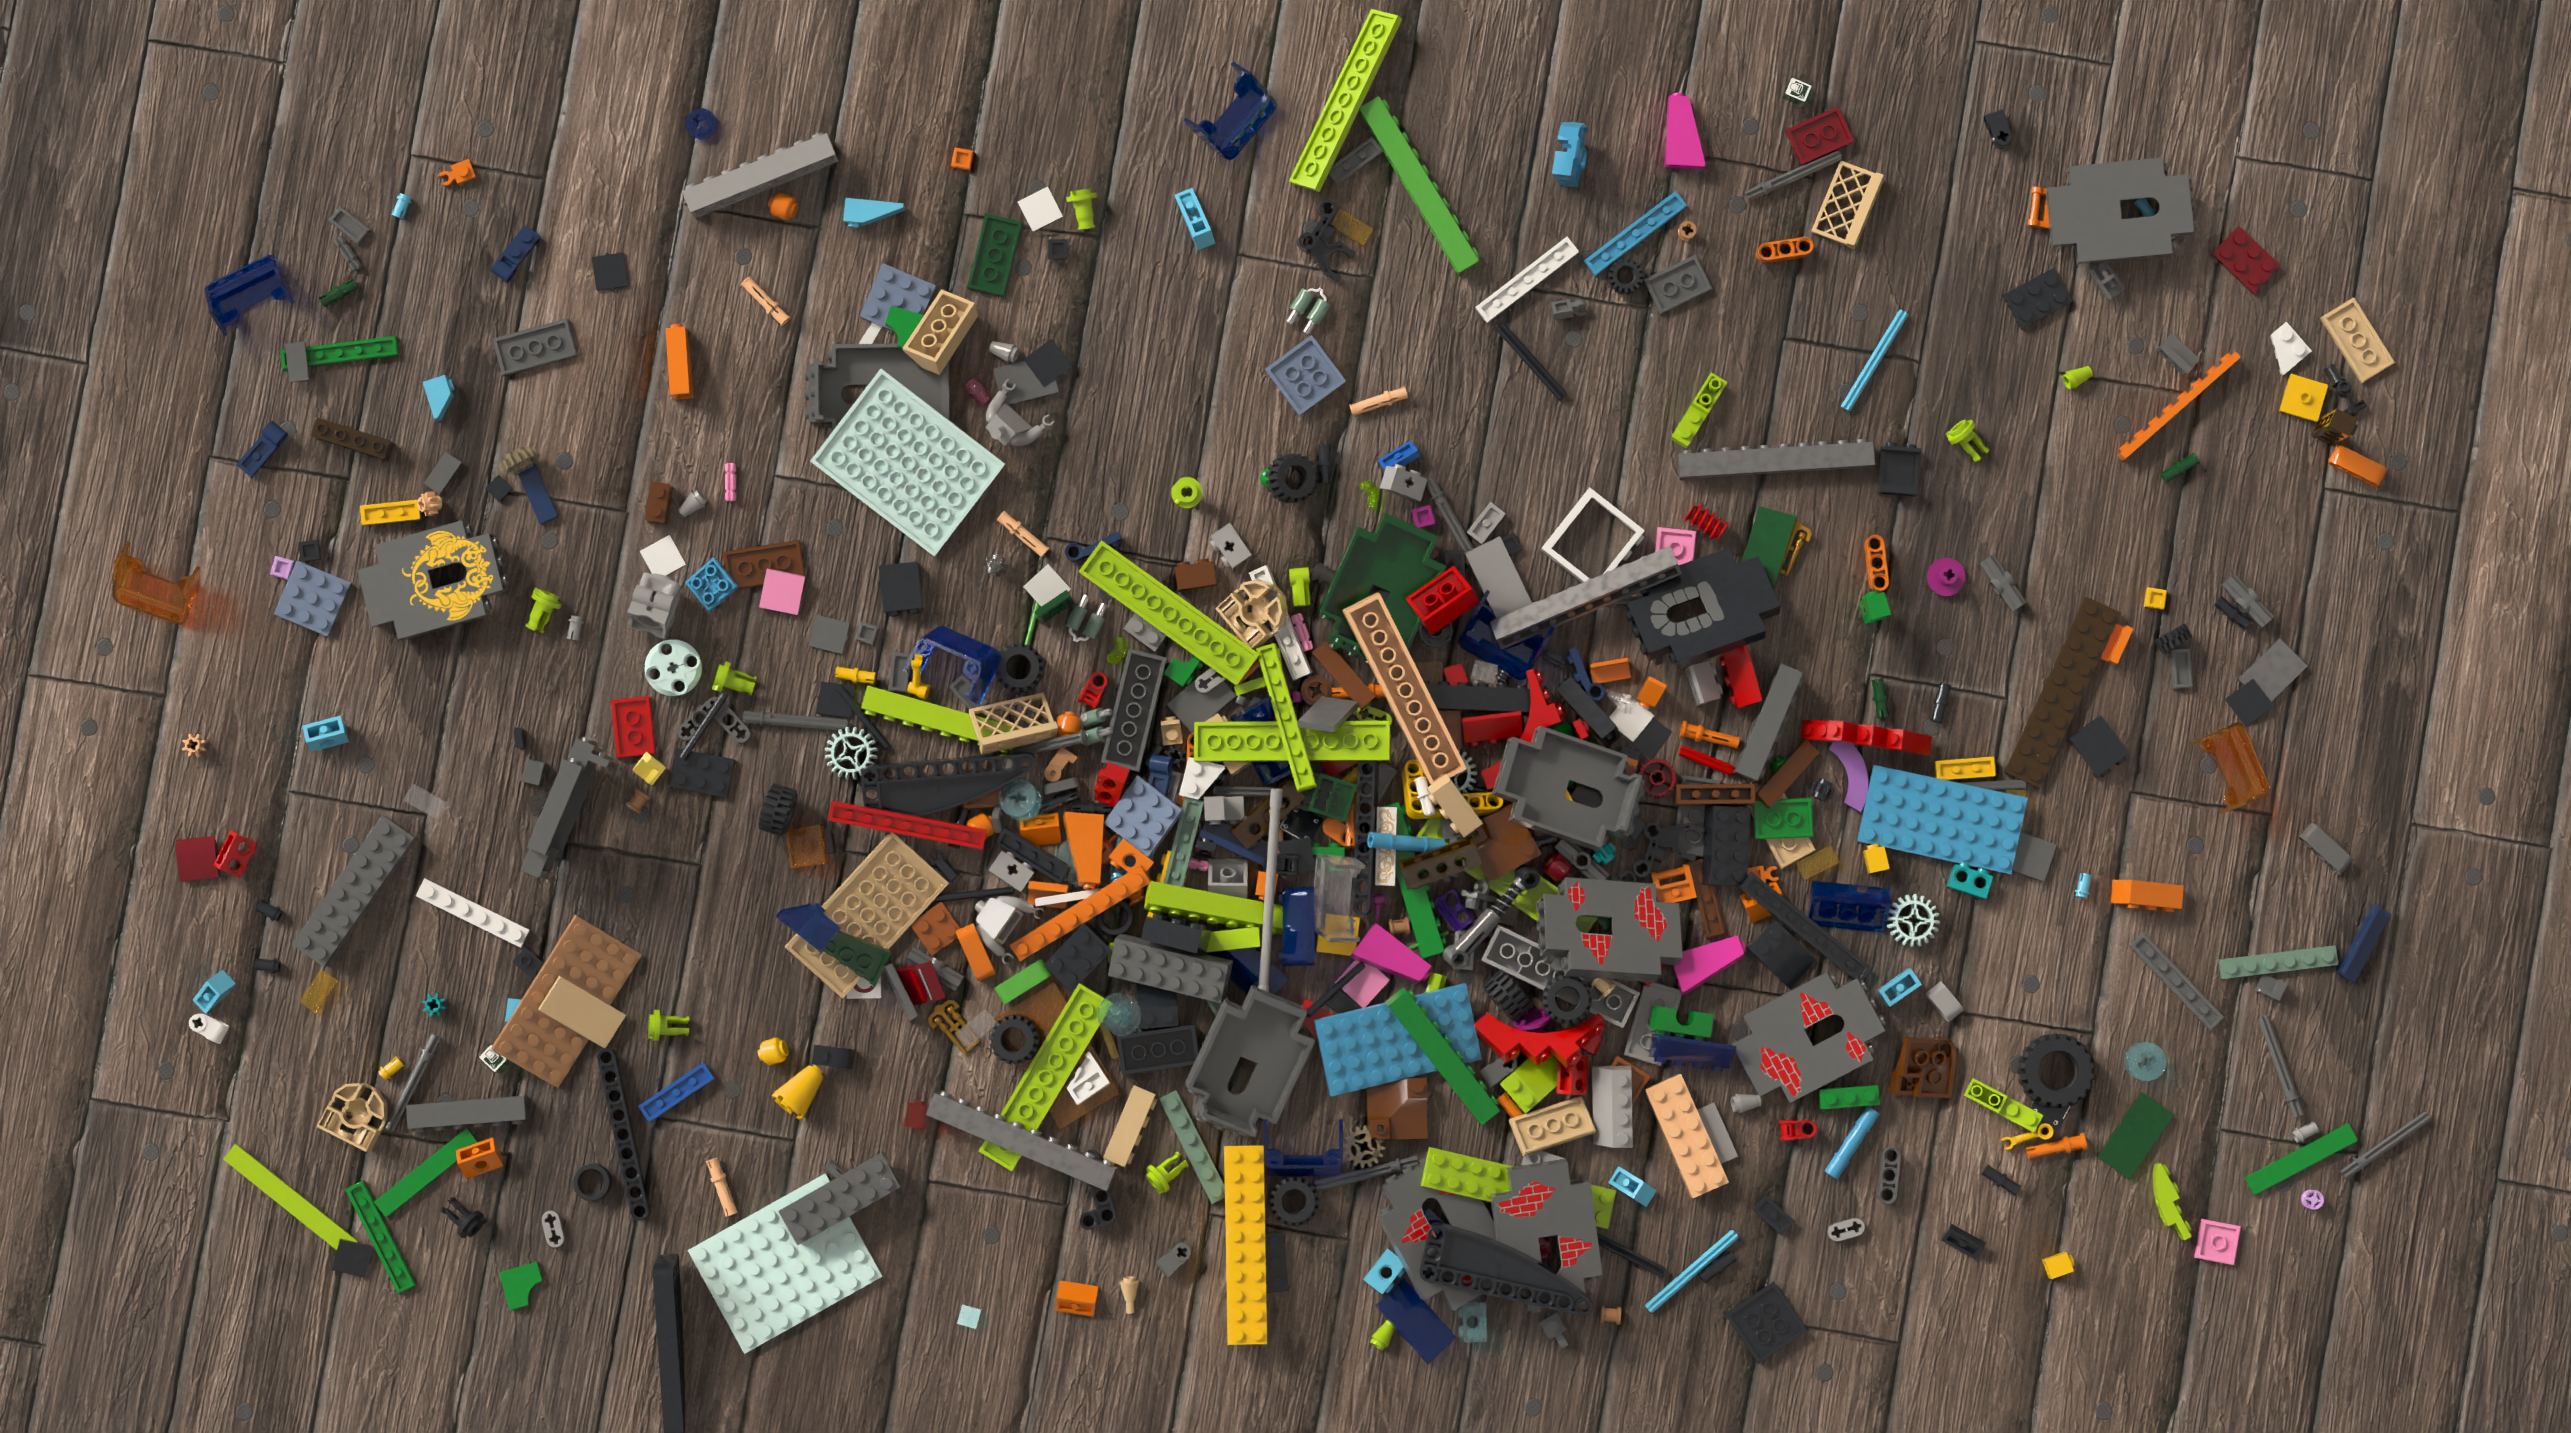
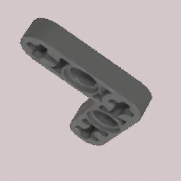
[677,697,751,743]

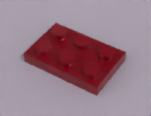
[1785,106,1854,166]
[2211,226,2281,294]

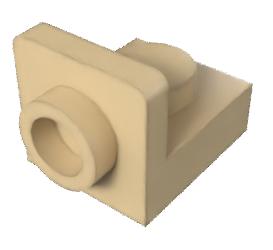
[1161,717,1183,746]

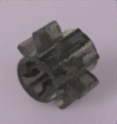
[983,554,1008,577]

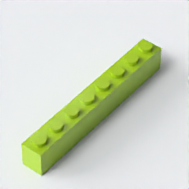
[861,685,1015,753]
[1144,881,1303,938]

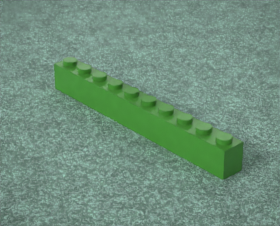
[1359,96,1480,276]

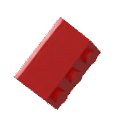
[1405,566,1479,635]
[1719,645,1763,709]
[1461,711,1523,747]

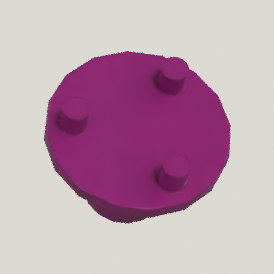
[1927,558,1966,596]
[1512,1008,1551,1033]

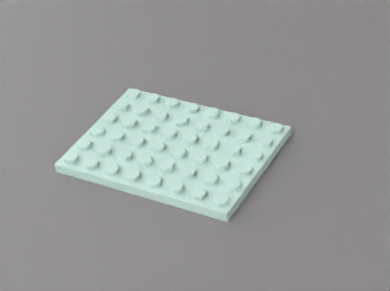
[810,368,1005,556]
[688,1173,883,1354]

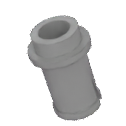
[567,615,584,640]
[2292,1121,2319,1143]

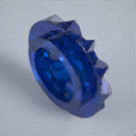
[686,108,717,140]

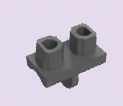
[2089,262,2125,300]
[1461,879,1498,912]

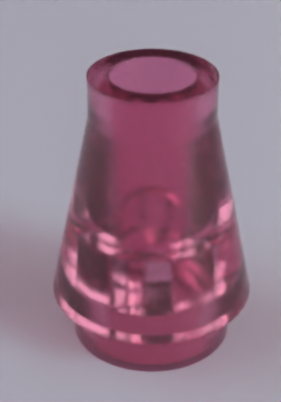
[963,376,991,405]

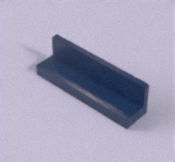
[1198,821,1268,866]
[2336,904,2391,983]

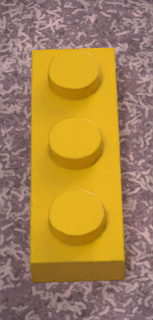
[360,500,421,526]
[1935,757,1996,780]

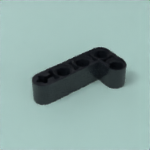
[1079,1149,1117,1230]

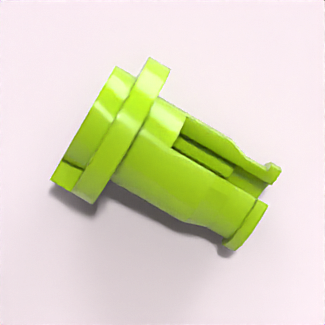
[1066,188,1097,230]
[1946,420,1989,462]
[1171,477,1203,509]
[525,587,562,633]
[712,661,757,695]
[648,1010,689,1041]
[1146,1152,1189,1195]

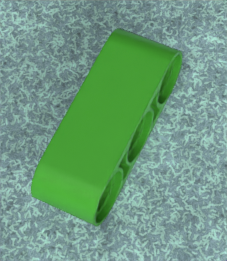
[994,959,1052,1005]

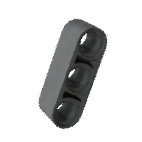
[2298,822,2354,875]
[1877,1147,1901,1204]

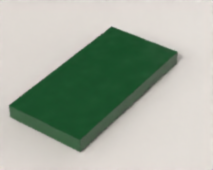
[967,213,1023,298]
[1742,506,1797,590]
[1034,590,1073,624]
[2097,1092,2174,1179]

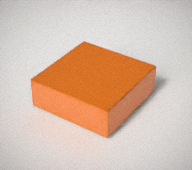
[951,147,974,171]

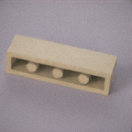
[1103,1085,1158,1167]

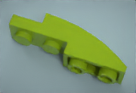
[1670,372,1728,449]
[1964,1078,2044,1133]
[2153,1162,2192,1240]

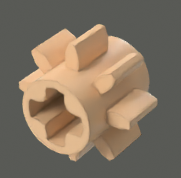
[418,492,442,516]
[182,734,207,757]

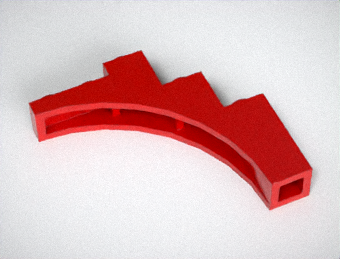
[1481,668,1565,790]
[1800,719,1932,756]
[1473,1013,1605,1069]

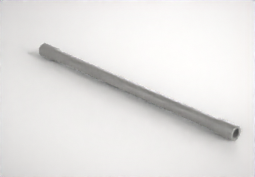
[1258,788,1283,992]

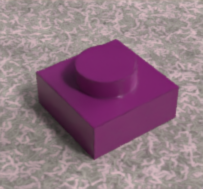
[1411,505,1435,528]

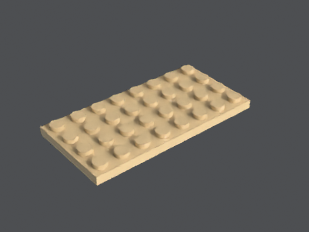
[785,832,949,999]

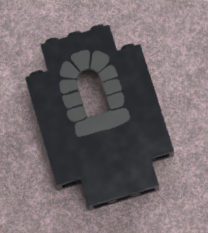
[1625,548,1780,669]

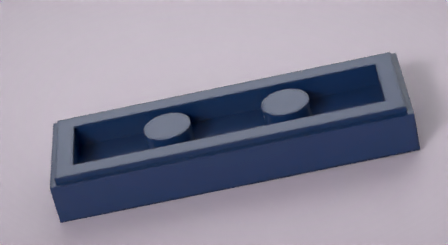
[518,463,558,524]

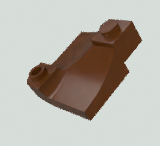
[1465,803,1541,883]
[1889,1037,1956,1098]
[1366,1078,1428,1141]

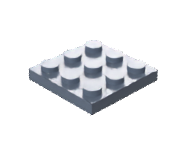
[860,263,936,331]
[1265,335,1346,416]
[274,561,352,637]
[1104,775,1184,858]

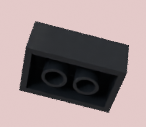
[1141,914,1211,954]
[1044,921,1113,992]

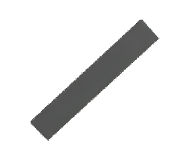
[2128,932,2225,1031]

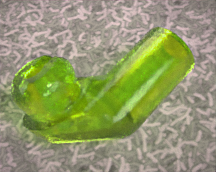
[1360,480,1379,508]
[1107,637,1126,664]

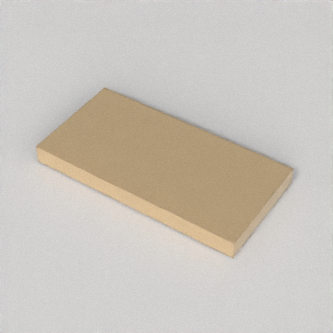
[2320,297,2395,383]
[1746,793,1816,869]
[538,976,626,1048]
[1509,1096,1596,1156]

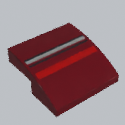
[896,961,946,1005]

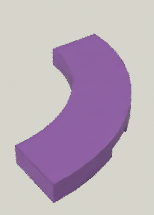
[1828,742,1868,812]

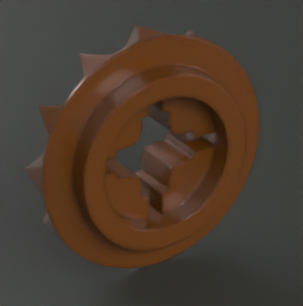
[1301,675,1332,706]

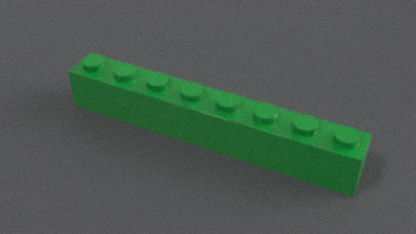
[1383,802,1447,959]
[1385,988,1500,1125]

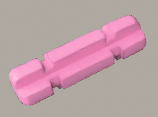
[725,463,736,501]
[1291,613,1313,651]
[1188,858,1209,871]

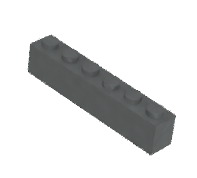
[406,1096,529,1132]

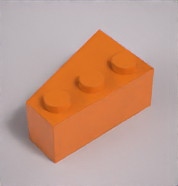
[2111,880,2184,912]

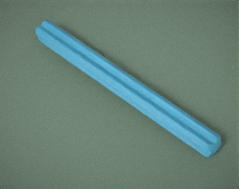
[1841,309,1908,411]
[1645,1230,1739,1313]

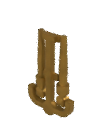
[1780,521,1812,576]
[928,1000,980,1054]

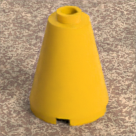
[771,1065,824,1120]

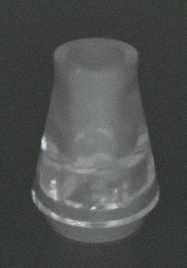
[1606,690,1637,714]

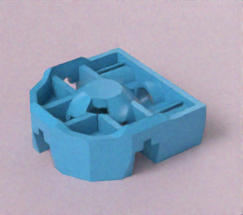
[1552,122,1588,188]

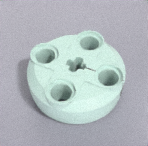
[645,640,702,696]

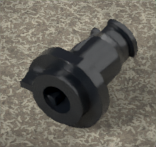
[441,1197,487,1238]

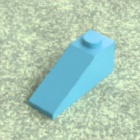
[1175,188,1215,251]
[843,198,905,228]

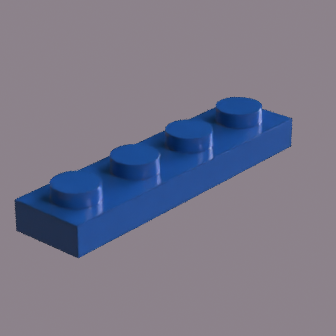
[638,1062,715,1122]

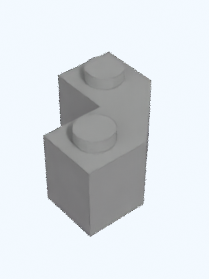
[1204,796,1244,825]

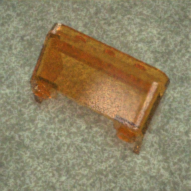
[112,541,201,625]
[2190,722,2270,814]

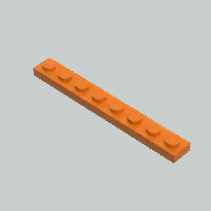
[2117,352,2241,461]
[1010,865,1152,961]

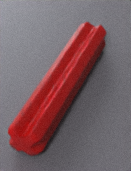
[1678,746,1734,775]

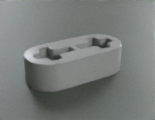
[1195,668,1226,693]
[542,1210,565,1247]
[1827,1218,1865,1241]

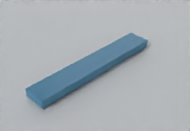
[1584,191,1687,277]

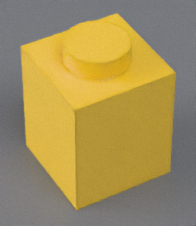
[1863,844,1890,874]
[2042,1252,2075,1279]

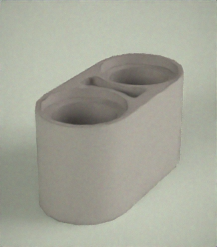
[1925,981,1964,1022]

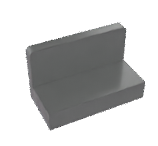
[2156,334,2200,377]

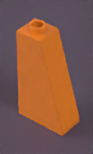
[666,324,694,400]
[1063,812,1104,890]

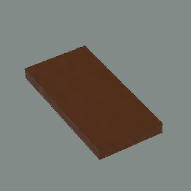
[722,540,806,589]

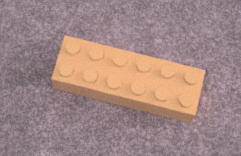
[1643,1074,1729,1198]

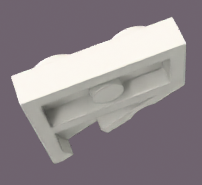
[2270,322,2311,376]
[1179,757,1225,800]
[1067,1051,1111,1105]

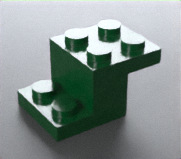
[1298,772,1357,822]

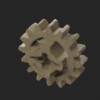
[498,447,541,475]
[1342,1125,1385,1168]

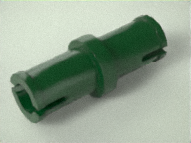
[318,278,359,308]
[2160,453,2200,483]
[1871,678,1890,718]

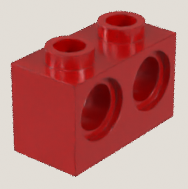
[1094,762,1130,807]
[213,830,257,878]
[1557,1055,1588,1095]

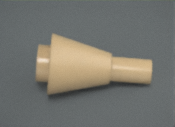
[1120,1276,1139,1314]

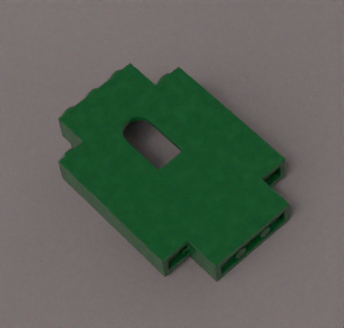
[1318,512,1446,664]

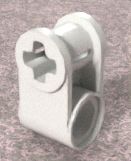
[189,1014,230,1044]

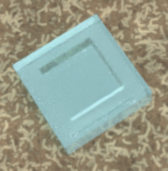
[957,1304,981,1329]

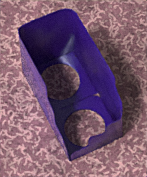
[1436,887,1476,931]

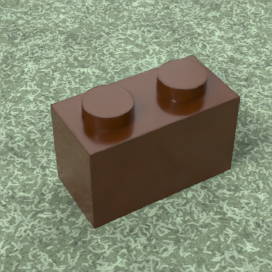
[645,481,673,525]
[1175,558,1217,592]

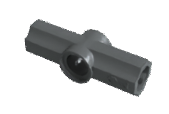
[1979,554,2026,612]
[2221,574,2274,628]
[1554,839,1609,880]
[905,947,964,991]

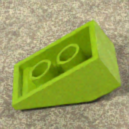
[1499,1055,1558,1114]

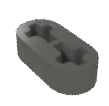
[1043,777,1081,795]

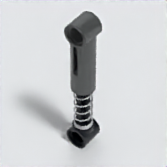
[1443,864,1540,969]

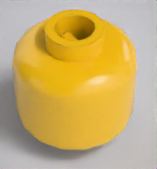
[758,1037,789,1065]

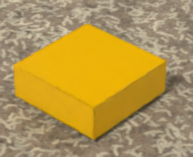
[2144,587,2167,610]

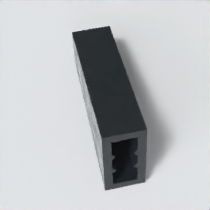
[1556,677,1621,748]

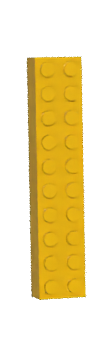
[1224,1145,1267,1345]

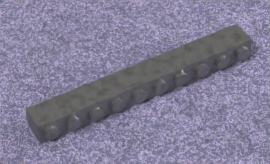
[1677,439,1875,479]
[1490,546,1682,650]
[926,1090,1118,1191]

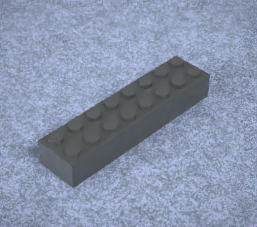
[291,815,418,967]

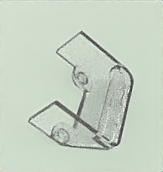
[1311,854,1366,942]

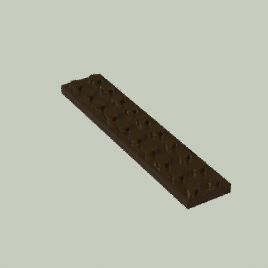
[2004,597,2121,789]

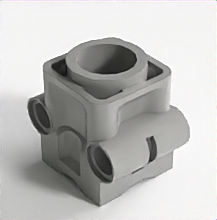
[627,573,681,639]

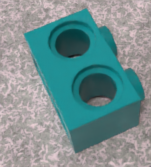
[1946,862,1993,899]

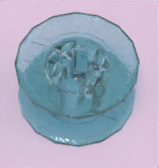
[999,779,1042,821]
[1098,993,1141,1036]
[2124,1042,2167,1081]

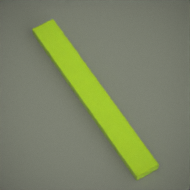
[1256,643,1317,792]
[1108,927,1261,963]
[223,1144,358,1250]

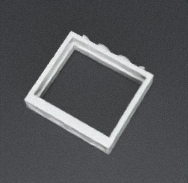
[1541,487,1645,583]

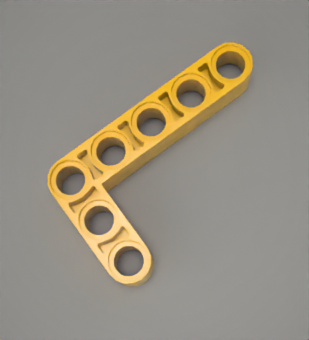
[1401,759,1503,819]

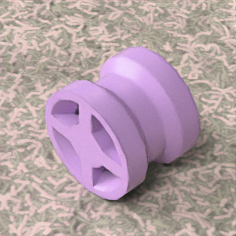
[2301,1190,2324,1210]

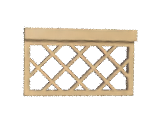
[1811,161,1884,250]
[969,692,1058,755]

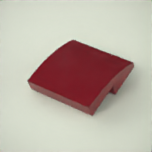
[175,836,220,882]

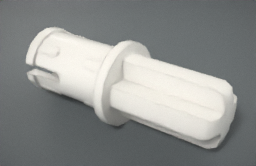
[1414,777,1435,816]

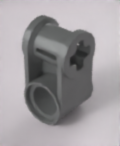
[1479,1058,1517,1087]
[1155,1242,1192,1278]

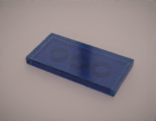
[1375,1279,1456,1364]

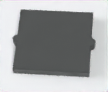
[809,615,850,654]

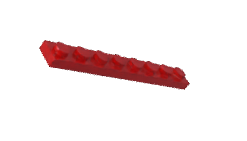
[828,800,987,849]

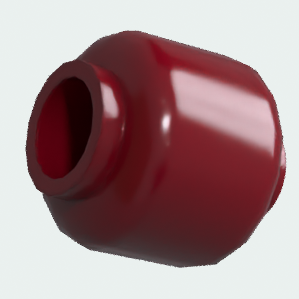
[1542,853,1572,882]

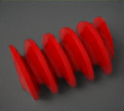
[1684,503,1728,541]

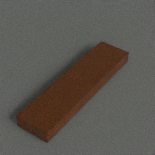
[1312,640,1376,711]
[1755,739,1819,808]
[1687,859,1725,938]

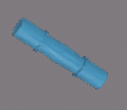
[1367,832,1446,854]
[1825,1106,1880,1180]

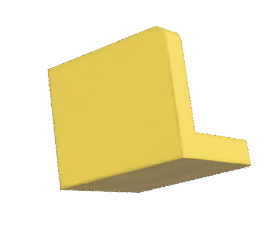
[633,752,666,786]

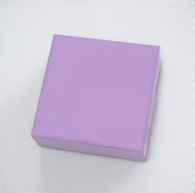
[270,556,295,580]

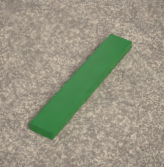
[280,336,399,370]
[2244,1123,2358,1195]
[374,1128,478,1217]
[345,1180,417,1294]

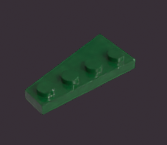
[810,923,891,987]

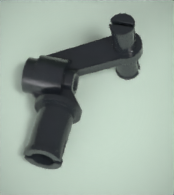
[2324,364,2367,416]

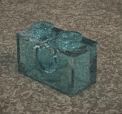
[1458,1301,1487,1342]

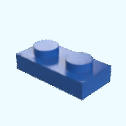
[1378,440,1421,472]

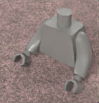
[986,379,1054,446]
[975,896,1044,964]

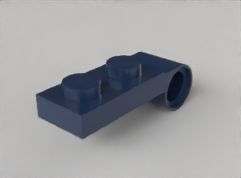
[491,225,541,283]
[236,421,288,478]
[1065,532,1122,562]
[1566,647,1605,702]
[1148,754,1174,797]

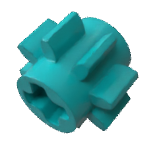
[1592,842,1616,865]
[422,993,447,1017]

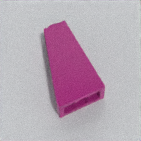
[1665,93,1705,170]
[1350,923,1431,984]
[1672,935,1746,996]

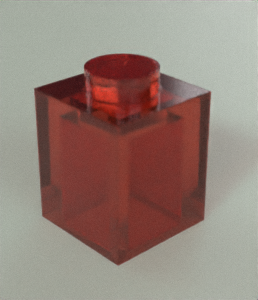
[903,1099,929,1130]

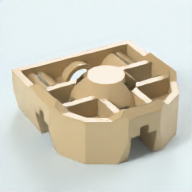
[1215,580,1288,651]
[317,1083,388,1152]

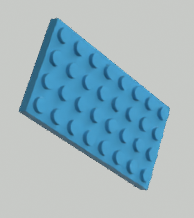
[1857,765,2028,874]
[1314,983,1482,1097]

